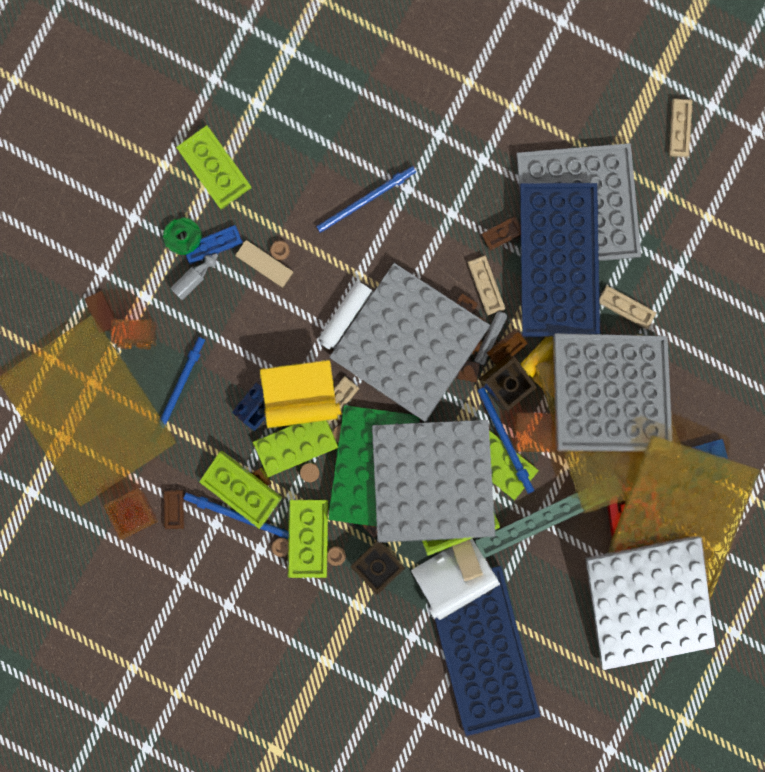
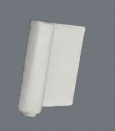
[319,281,374,349]
[411,539,500,620]

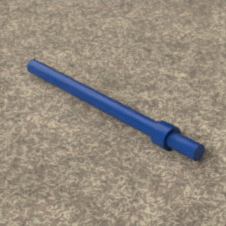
[316,166,416,233]
[150,337,205,444]
[478,387,535,494]
[183,492,288,539]

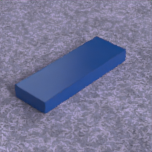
[186,225,243,265]

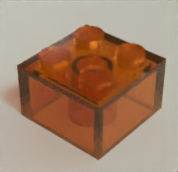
[111,320,156,349]
[514,413,556,452]
[103,488,158,540]

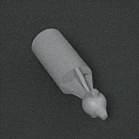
[170,254,218,300]

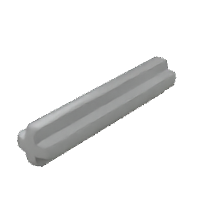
[475,311,507,365]

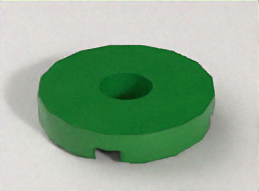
[163,217,201,255]

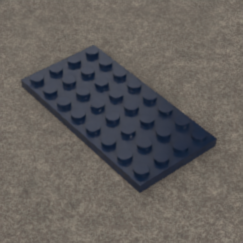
[520,183,600,337]
[435,565,541,736]

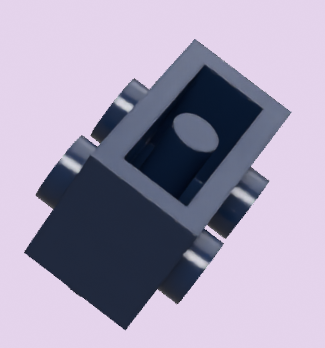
[232,383,266,431]

